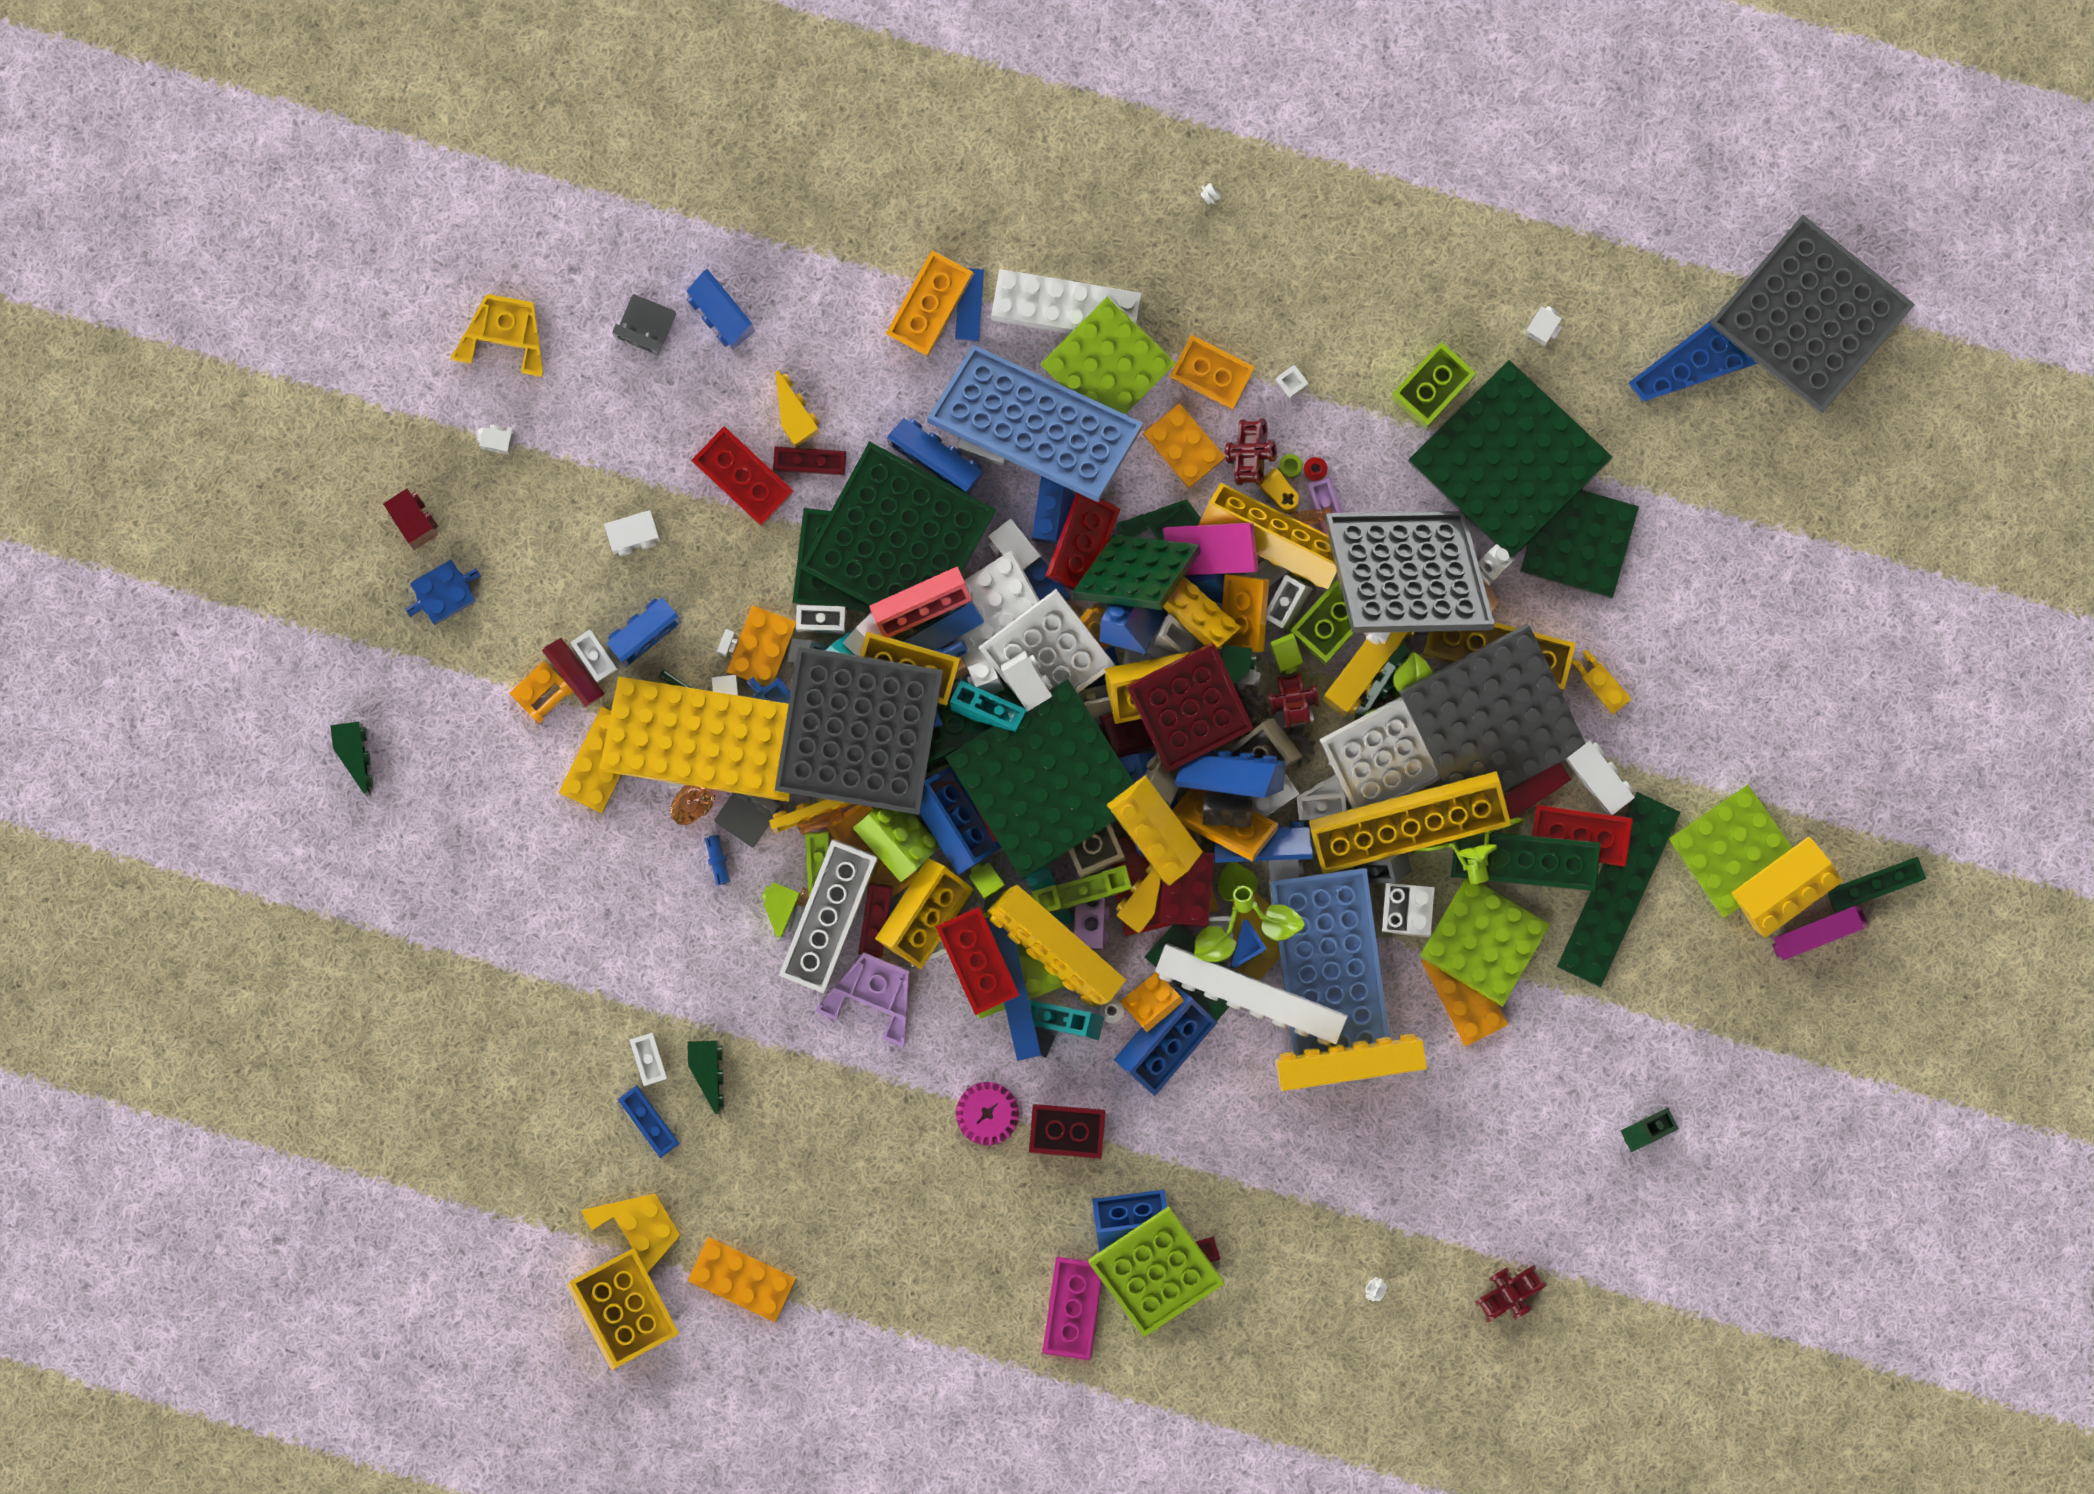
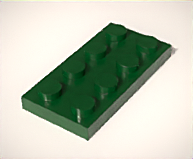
[1144,925,1230,1021]

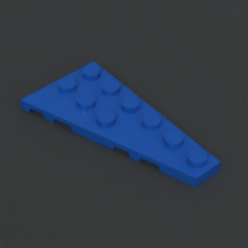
[1628,318,1758,402]

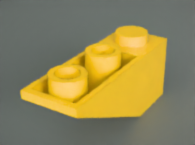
[775,370,820,448]
[1116,864,1161,934]

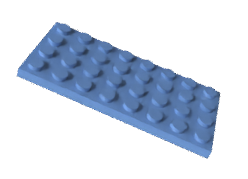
[928,344,1143,502]
[1270,868,1390,1055]

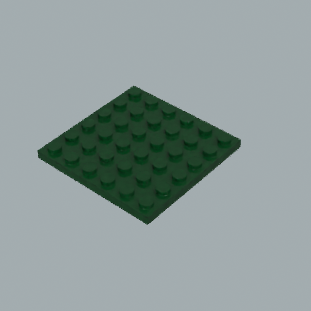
[1408,360,1613,558]
[800,441,996,632]
[945,679,1134,880]

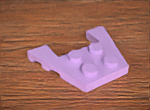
[816,952,909,1047]

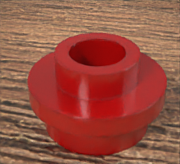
[1303,457,1328,481]

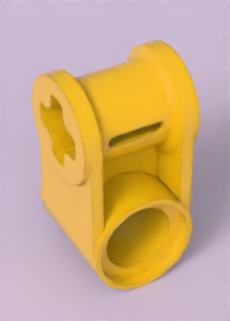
[1258,467,1299,513]

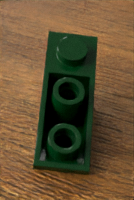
[330,721,373,796]
[687,1041,724,1115]

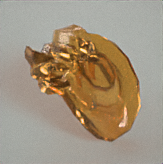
[670,785,716,825]

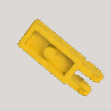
[1571,649,1631,715]

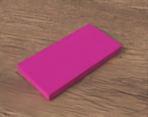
[1163,523,1259,575]
[1042,1256,1102,1360]

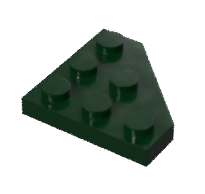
[1354,643,1410,720]

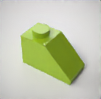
[1269,633,1303,676]
[969,862,1005,901]
[761,882,800,939]

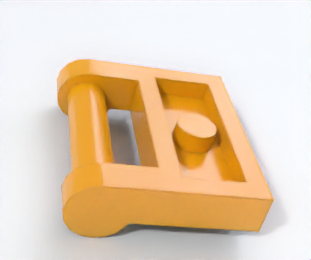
[509,660,573,724]

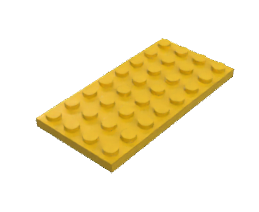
[599,676,791,802]

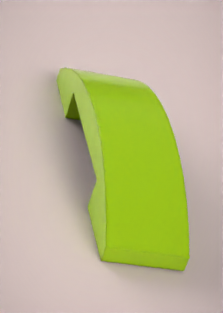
[1032,865,1132,913]

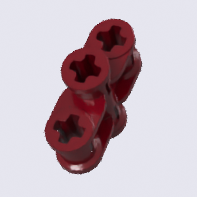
[1225,418,1277,486]
[1268,672,1320,728]
[1475,1264,1547,1322]

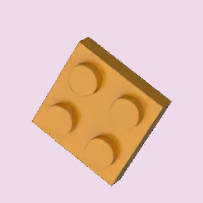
[1120,972,1184,1032]

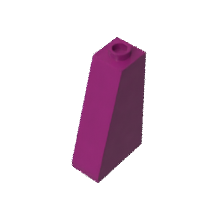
[1772,905,1869,961]

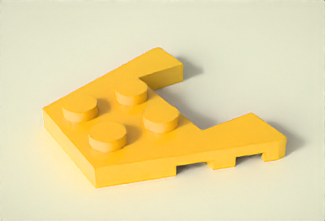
[450,294,543,378]
[581,1193,681,1273]

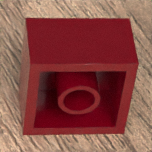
[383,488,439,550]

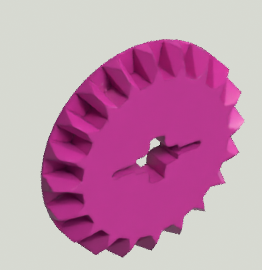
[956,1082,1019,1145]

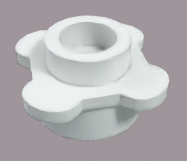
[1366,1277,1387,1301]

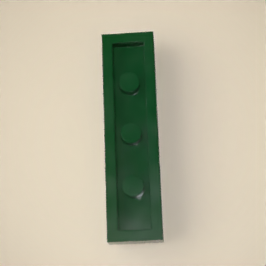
[1827,856,1926,913]

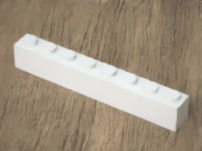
[1155,943,1348,1046]

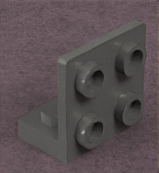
[612,294,676,356]
[714,793,781,848]

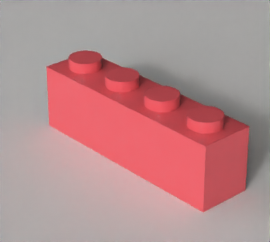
[869,566,972,638]

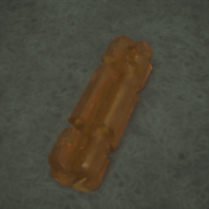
[1287,508,1333,525]
[797,807,844,835]

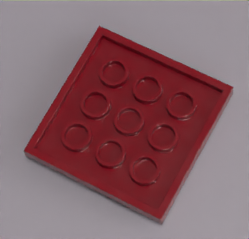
[1126,642,1254,773]

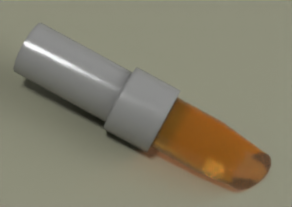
[790,887,808,933]

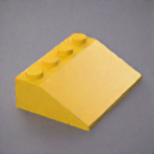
[566,1248,679,1371]

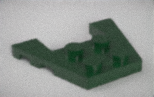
[1116,499,1201,577]

